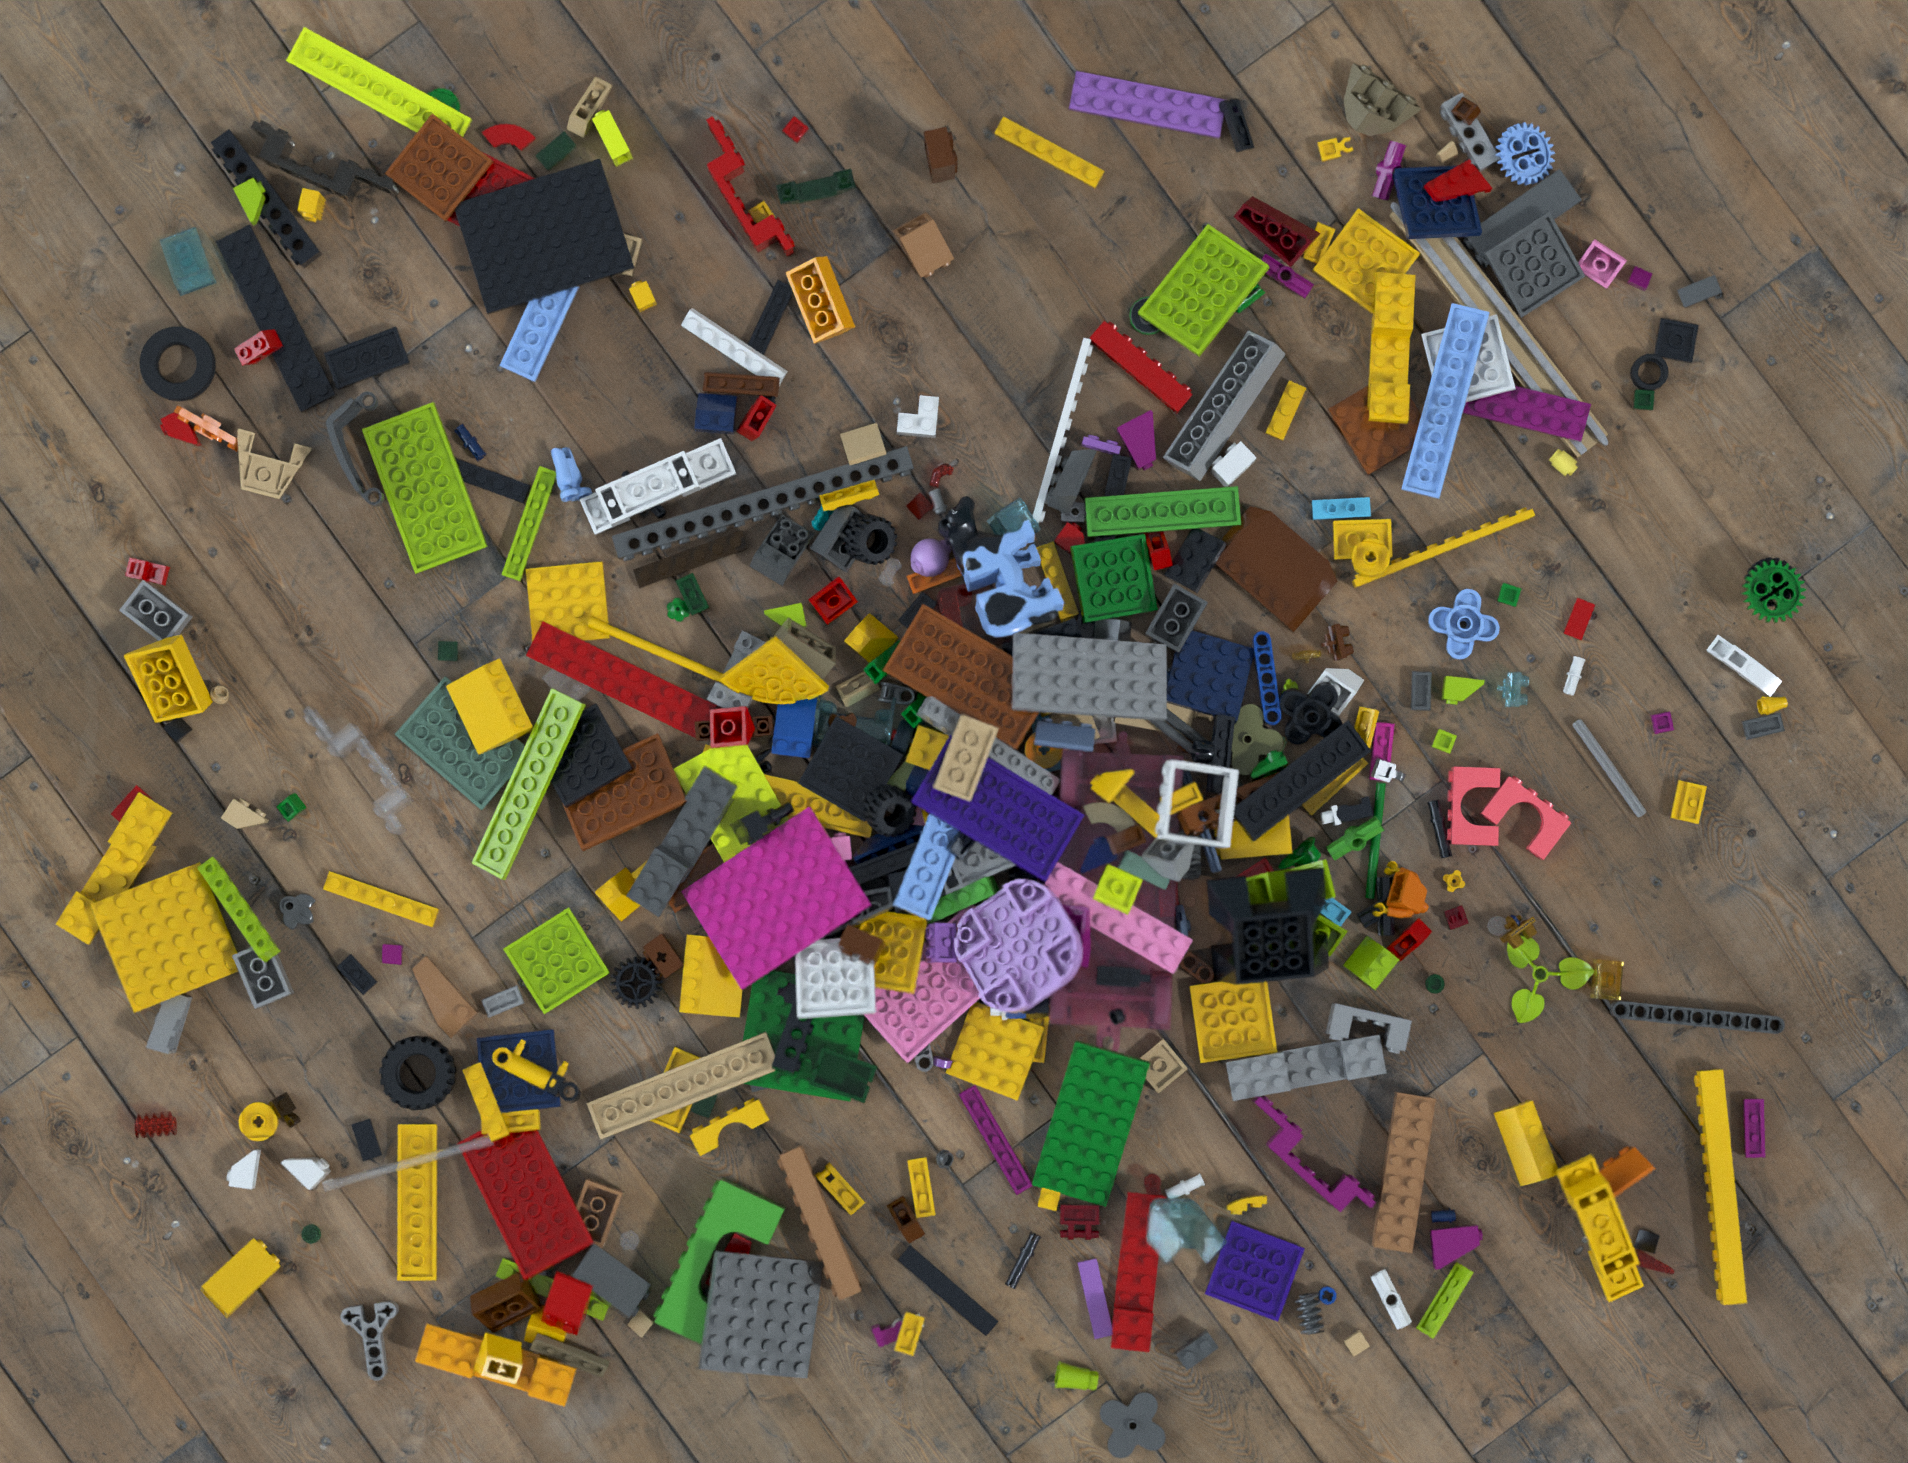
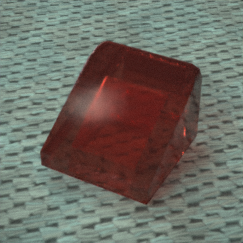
[906,493,933,520]

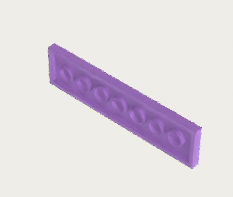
[1069,71,1225,139]

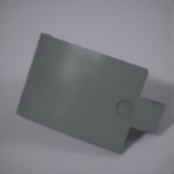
[326,391,384,507]

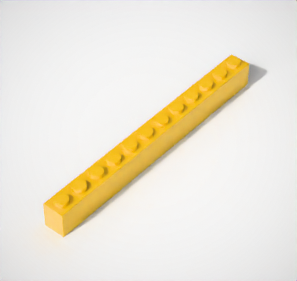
[1694,1069,1747,1305]

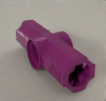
[1372,141,1406,201]
[1262,254,1314,299]

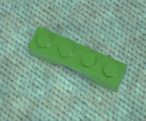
[928,875,1000,924]

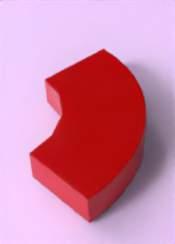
[482,124,536,151]

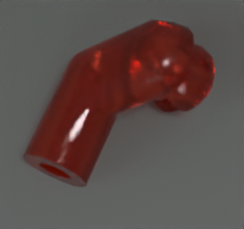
[929,463,954,488]

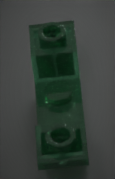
[776,169,856,205]

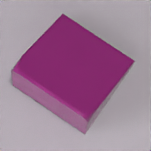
[1627,266,1652,291]
[382,944,403,965]

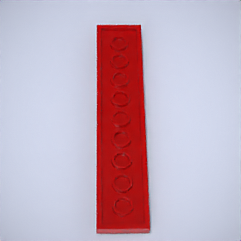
[526,621,717,738]

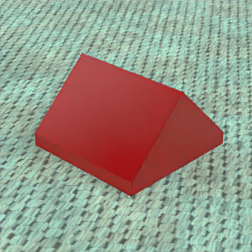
[808,576,858,625]
[710,706,755,748]

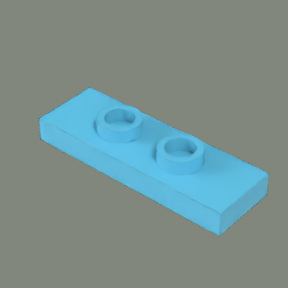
[1312,497,1371,520]

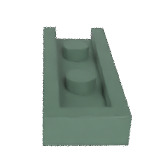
[1117,850,1170,890]

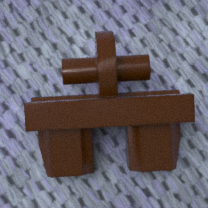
[1321,624,1354,661]

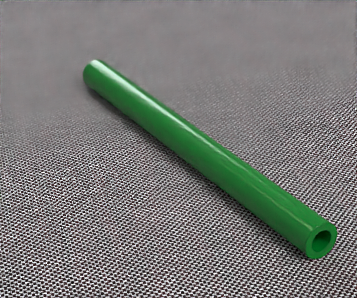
[1365,783,1386,899]

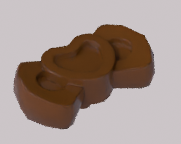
[828,713,857,727]

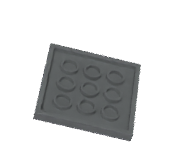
[1483,211,1585,318]

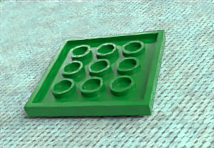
[1070,534,1158,623]

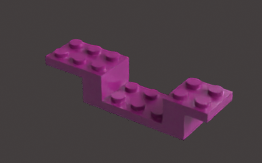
[1252,1095,1376,1213]

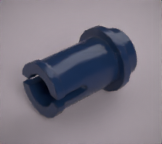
[1431,1208,1456,1223]

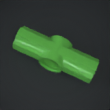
[1326,816,1384,860]

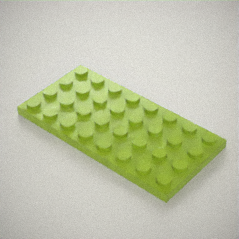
[362,402,488,574]

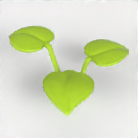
[1507,935,1594,1023]

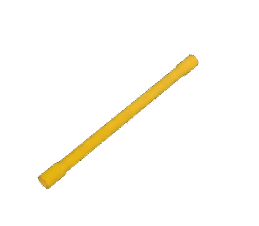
[587,616,741,693]

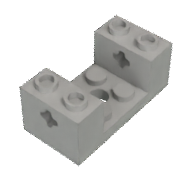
[707,630,766,709]
[1325,1003,1412,1054]

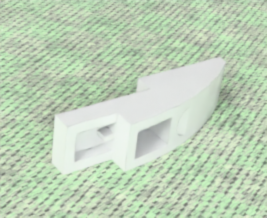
[1707,635,1782,697]

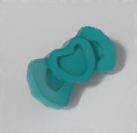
[811,504,834,531]

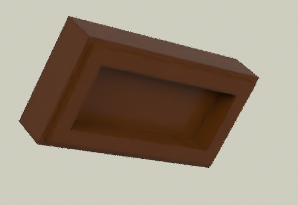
[1106,824,1146,855]

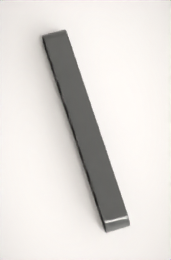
[1609,1001,1785,1034]

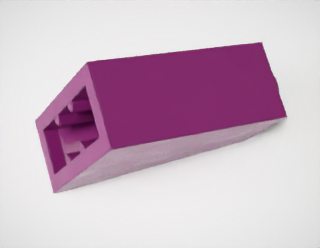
[1116,410,1156,471]
[1429,1224,1483,1269]

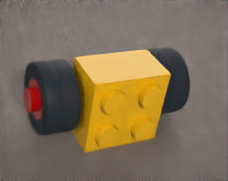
[890,720,949,770]

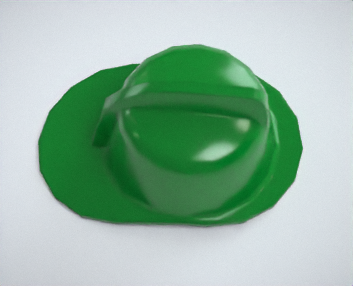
[1279,836,1321,869]

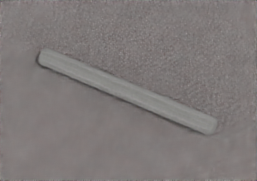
[1572,719,1646,817]

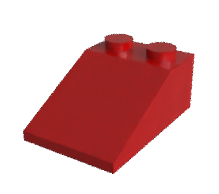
[541,1271,593,1336]

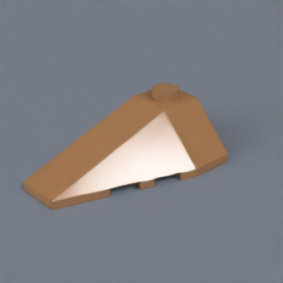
[412,956,479,1038]

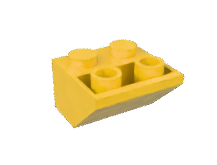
[473,1332,522,1384]

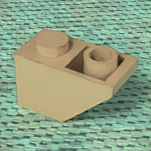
[221,798,269,829]

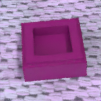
[1650,711,1674,734]

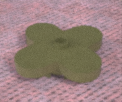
[1212,704,1283,775]

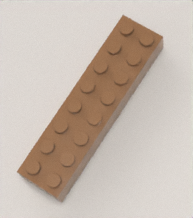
[1371,1092,1436,1253]
[777,1145,862,1300]

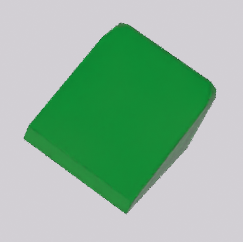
[277,793,306,822]

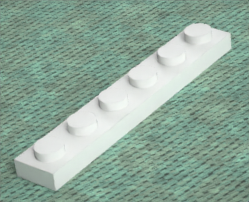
[681,308,788,386]

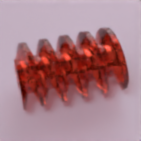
[135,1111,177,1139]

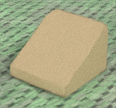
[1436,141,1459,166]
[628,1310,655,1338]
[1343,1330,1370,1357]

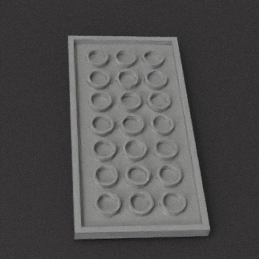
[1012,633,1167,721]

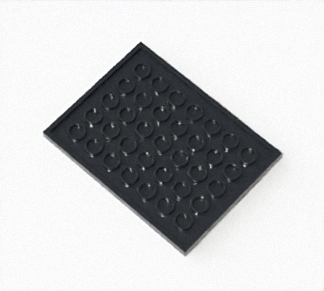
[455,158,635,315]

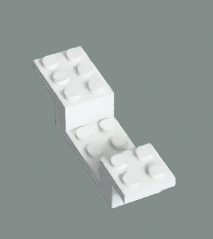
[580,438,736,535]

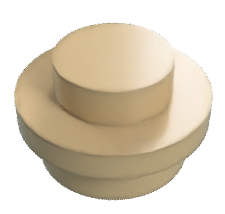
[210,685,229,704]

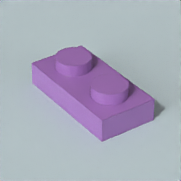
[1082,435,1121,455]

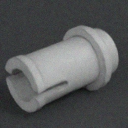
[929,489,947,515]

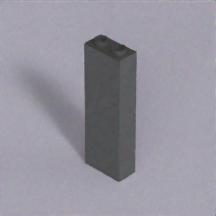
[1463,169,1582,268]

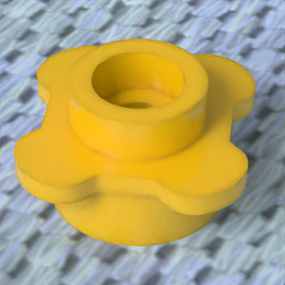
[1443,870,1465,892]

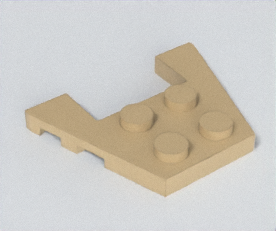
[237,428,311,499]

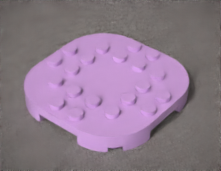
[954,879,1082,1013]

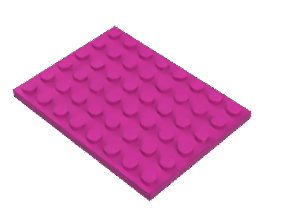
[681,807,872,990]

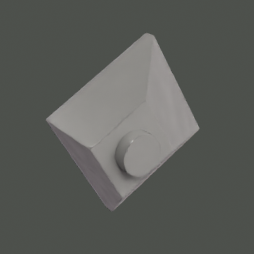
[1142,832,1194,882]

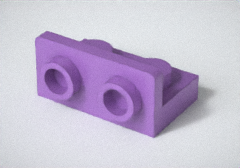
[925,923,957,963]

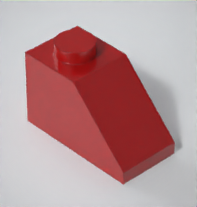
[736,395,777,441]
[160,412,201,447]
[1054,522,1085,556]
[1143,531,1173,570]
[1387,918,1432,961]

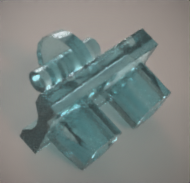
[1497,672,1529,707]

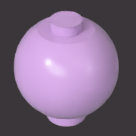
[910,538,951,577]

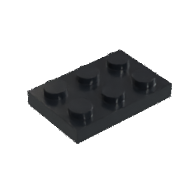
[1164,529,1227,594]

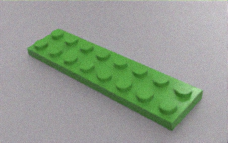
[1084,486,1241,537]

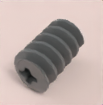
[1295,1292,1324,1335]

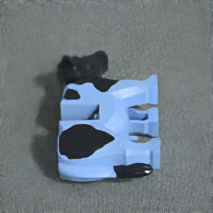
[938,496,1064,637]

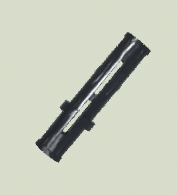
[1427,799,1453,859]
[1005,1232,1042,1289]

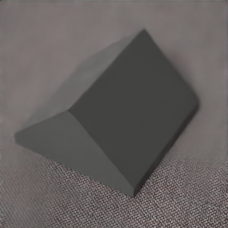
[1092,619,1132,642]

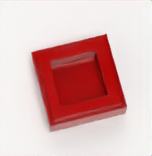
[782,116,809,143]

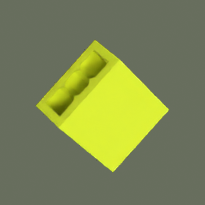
[592,110,633,167]

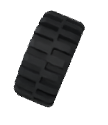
[379,1036,456,1111]

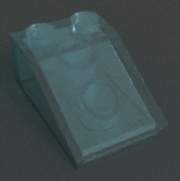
[159,227,217,296]

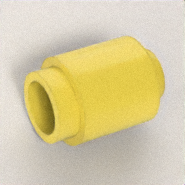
[1549,449,1578,476]

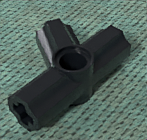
[1356,877,1395,935]

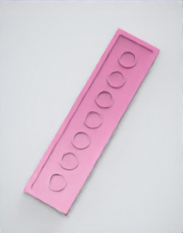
[1044,862,1193,974]

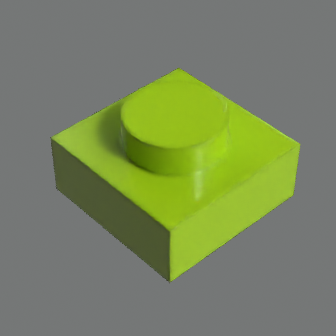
[1431,729,1457,754]

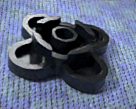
[1279,682,1342,745]

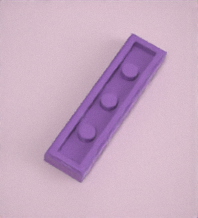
[1077,1258,1112,1339]

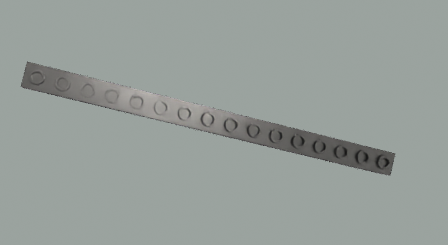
[612,446,914,562]

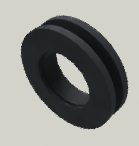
[140,326,216,401]

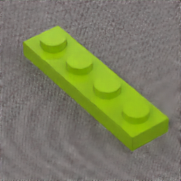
[1416,1262,1474,1339]

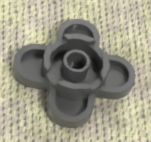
[1100,1392,1166,1458]

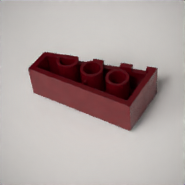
[1233,196,1321,267]

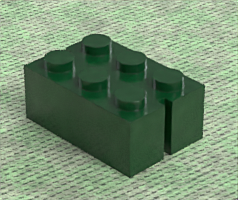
[809,1047,878,1103]

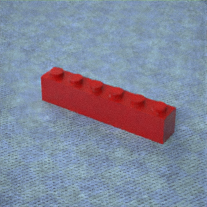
[1089,321,1193,414]

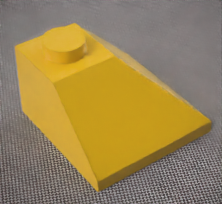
[844,613,899,663]
[1090,770,1134,803]
[595,867,641,922]

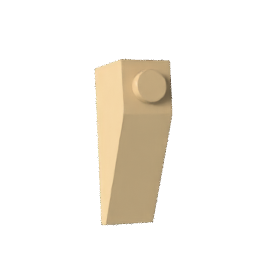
[567,77,612,138]

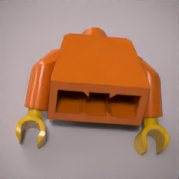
[1372,861,1429,918]

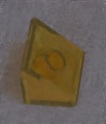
[1590,959,1624,1000]

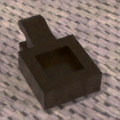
[269,1092,301,1128]

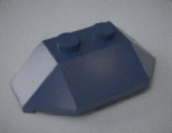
[853,824,924,865]

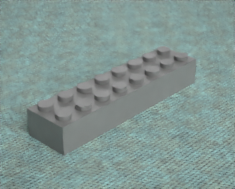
[1163,330,1285,481]

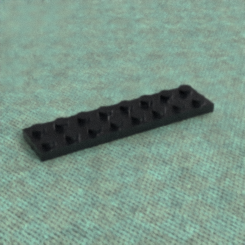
[1233,720,1371,842]

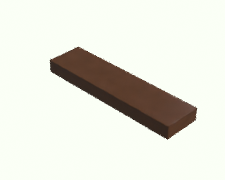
[702,372,780,397]

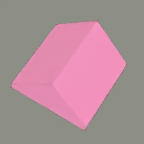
[1578,239,1627,289]

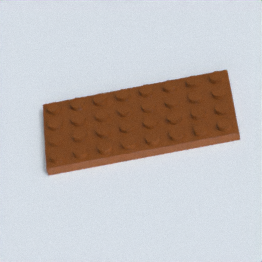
[883,604,1039,750]

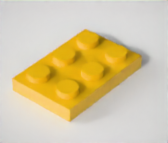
[1333,519,1393,560]

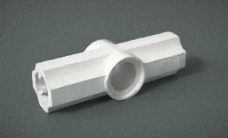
[1370,1269,1412,1330]

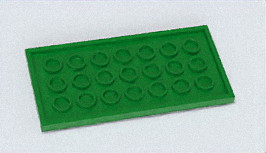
[1032,1040,1150,1207]

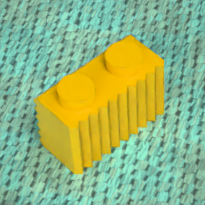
[297,188,326,223]

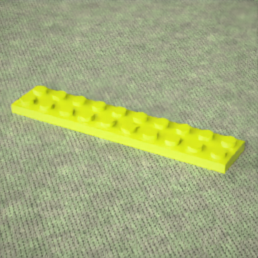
[286,27,472,137]

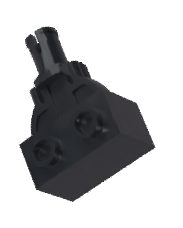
[730,802,794,845]

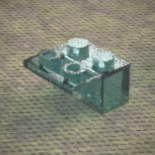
[986,497,1041,535]

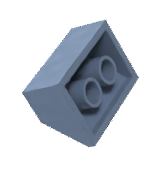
[1034,718,1095,753]

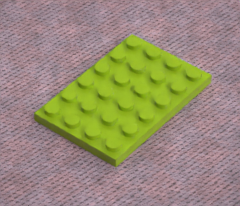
[1138,224,1269,357]

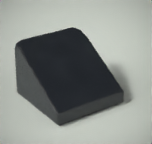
[164,717,193,743]
[1634,1229,1660,1254]

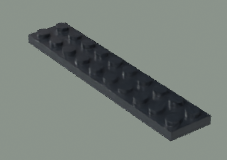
[215,224,336,412]

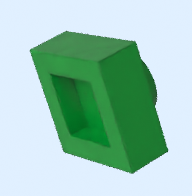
[1497,583,1522,607]

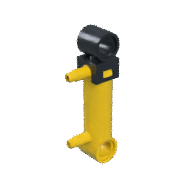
[492,1039,581,1103]

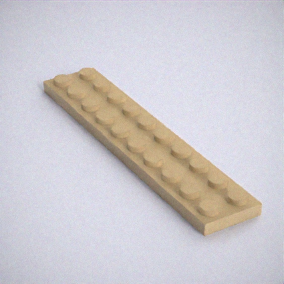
[587,1032,776,1140]

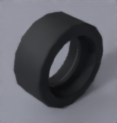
[1630,354,1669,391]

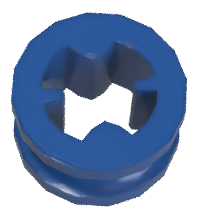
[1319,1286,1337,1305]

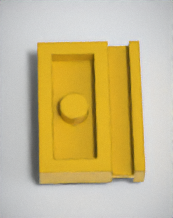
[1670,780,1707,824]

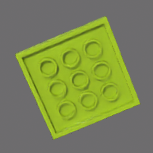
[503,907,610,1014]

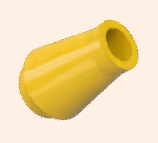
[1757,696,1788,715]

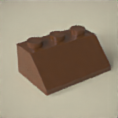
[470,1272,542,1333]

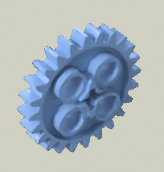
[1495,122,1555,186]

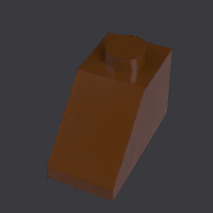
[887,1196,925,1244]

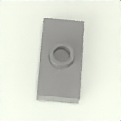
[481,985,525,1018]

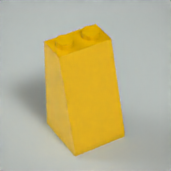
[1214,815,1292,860]
[200,1238,280,1318]

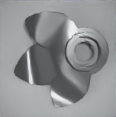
[279,894,316,930]

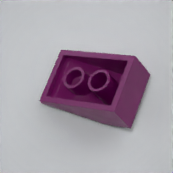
[1062,904,1091,968]

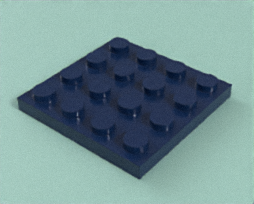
[1392,166,1482,239]
[1167,630,1254,723]
[476,1029,561,1113]

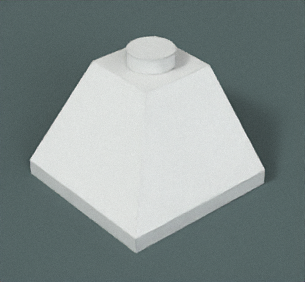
[1307,668,1364,716]

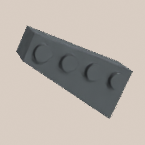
[821,887,895,939]

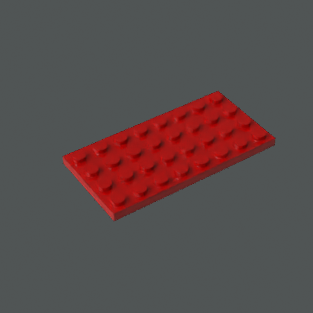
[457,1130,594,1281]

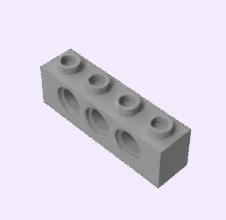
[1439,93,1500,172]

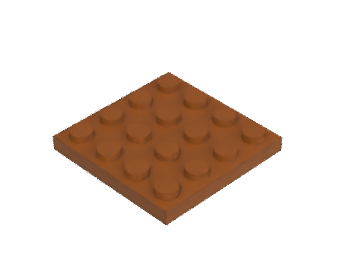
[385,113,493,222]
[1328,386,1421,476]

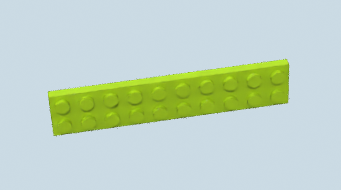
[472,688,586,880]

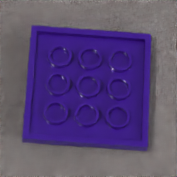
[1205,1221,1305,1322]

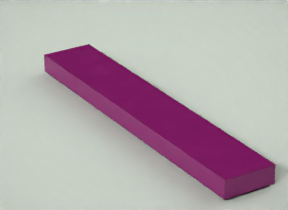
[959,1085,1033,1195]

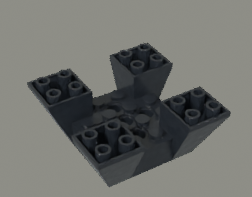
[1207,867,1329,985]

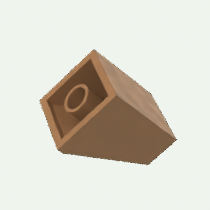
[893,212,954,278]

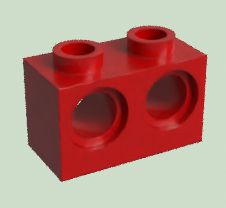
[234,329,283,366]

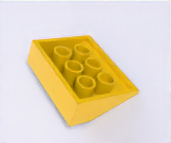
[124,634,213,723]
[446,658,533,755]
[679,935,743,1018]

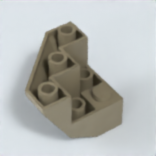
[1344,63,1421,136]

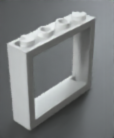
[1155,760,1239,848]

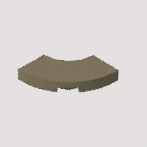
[1083,803,1135,833]

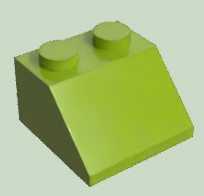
[1343,935,1399,990]

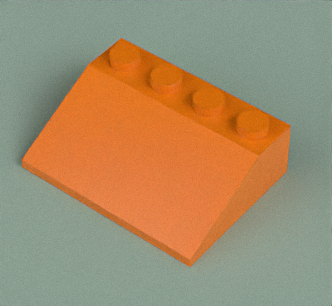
[1599,1146,1655,1197]

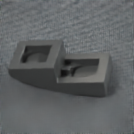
[1677,275,1723,308]

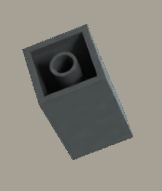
[572,1244,651,1319]

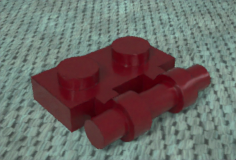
[1060,1204,1099,1240]

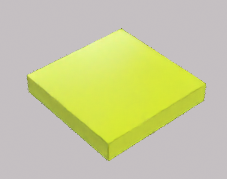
[1092,863,1143,915]

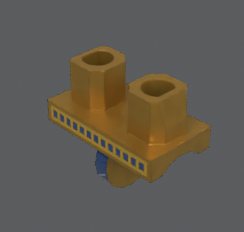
[1500,914,1537,949]

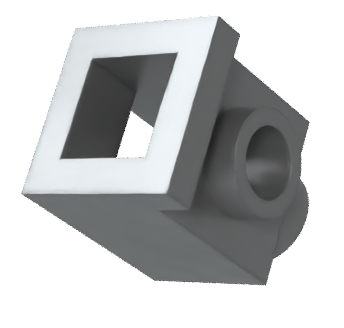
[1061,502,1086,523]

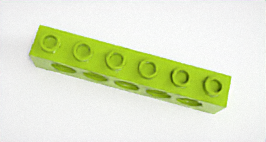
[197,856,281,963]

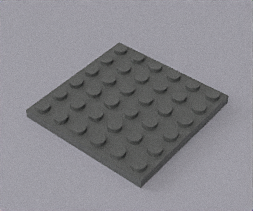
[698,1251,824,1378]

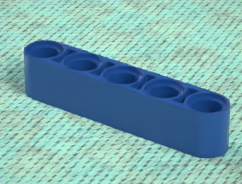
[1252,631,1281,726]

